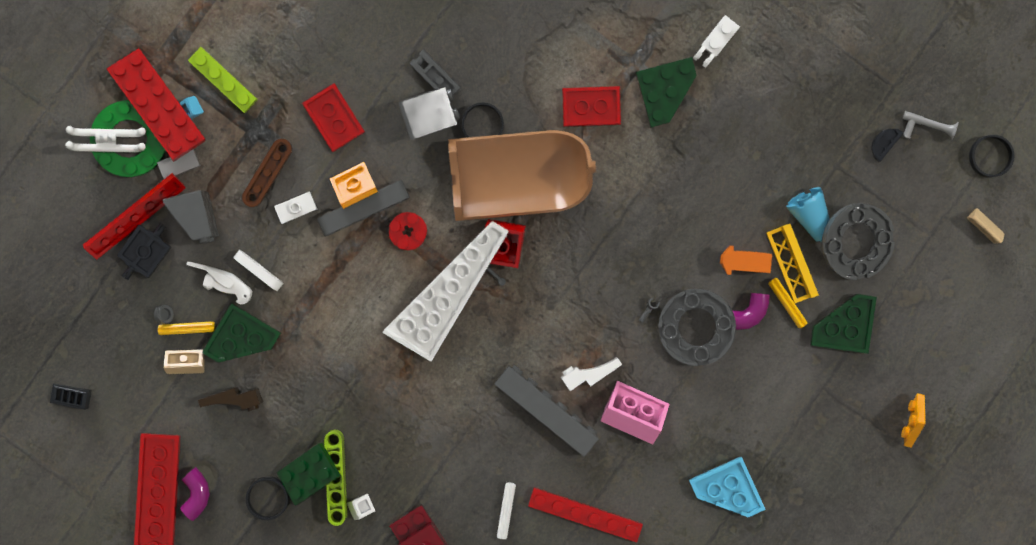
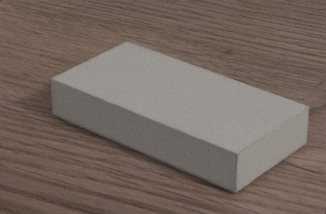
[157,149,201,179]

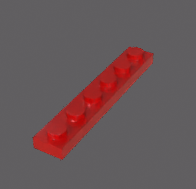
[83,173,186,260]
[528,487,643,542]

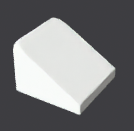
[347,494,375,520]

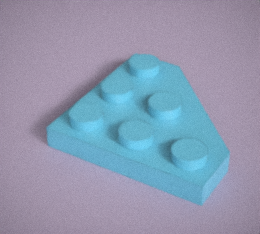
[689,456,766,517]

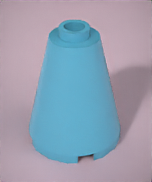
[786,187,830,243]

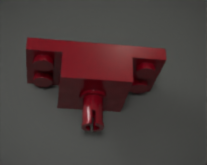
[390,504,448,545]

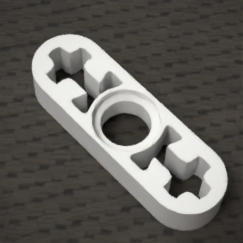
[233,250,283,291]

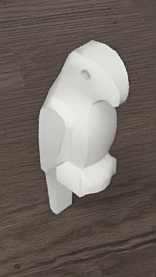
[187,262,252,304]

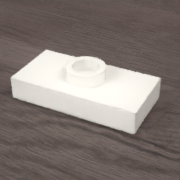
[274,192,318,224]

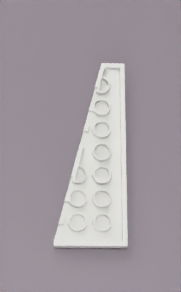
[383,221,509,361]

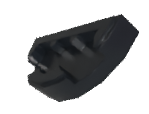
[872,129,904,163]

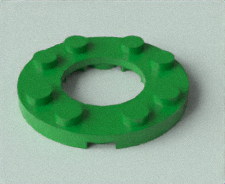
[90,100,165,177]

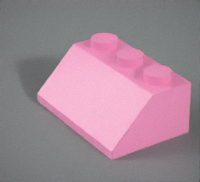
[601,381,669,444]

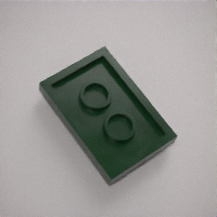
[277,443,341,506]

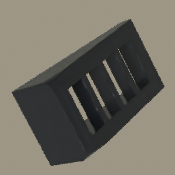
[50,384,92,410]

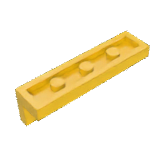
[766,224,819,303]

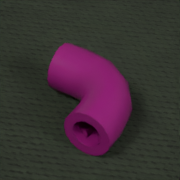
[732,293,770,330]
[180,467,210,521]

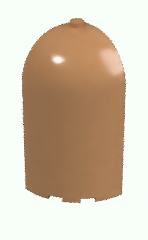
[448,130,596,221]

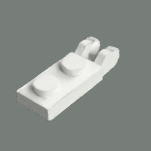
[693,15,740,68]

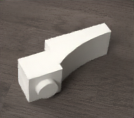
[561,357,622,391]

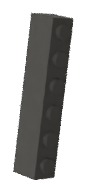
[494,365,599,457]

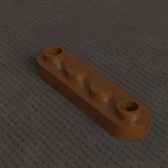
[242,139,292,207]

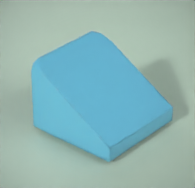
[180,96,204,119]

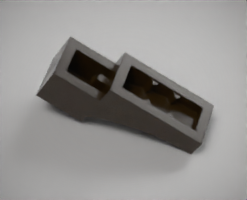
[198,387,263,412]

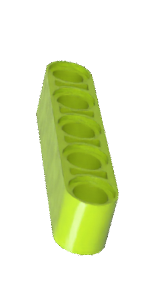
[324,430,347,526]

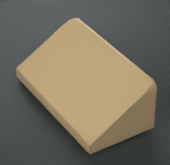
[967,208,1004,244]
[164,350,205,374]

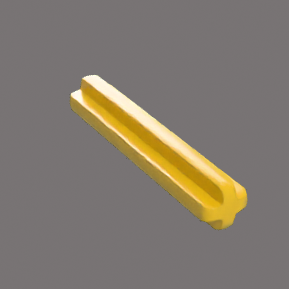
[768,278,808,328]
[158,322,215,335]

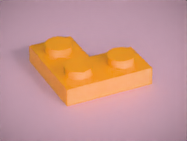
[902,393,925,448]

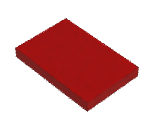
[302,83,365,152]
[562,86,621,127]

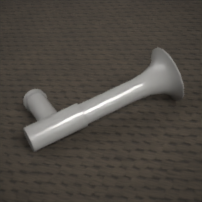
[902,111,959,141]

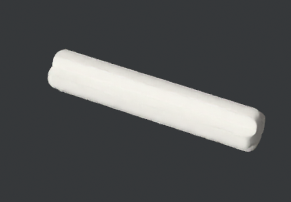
[497,482,516,539]

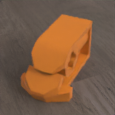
[720,246,772,275]

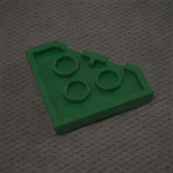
[636,57,697,128]
[810,294,877,354]
[202,303,282,363]

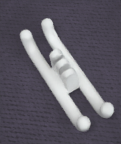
[66,126,146,152]

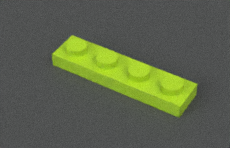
[188,47,258,113]

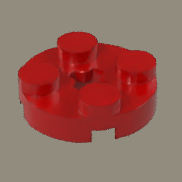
[389,212,427,250]

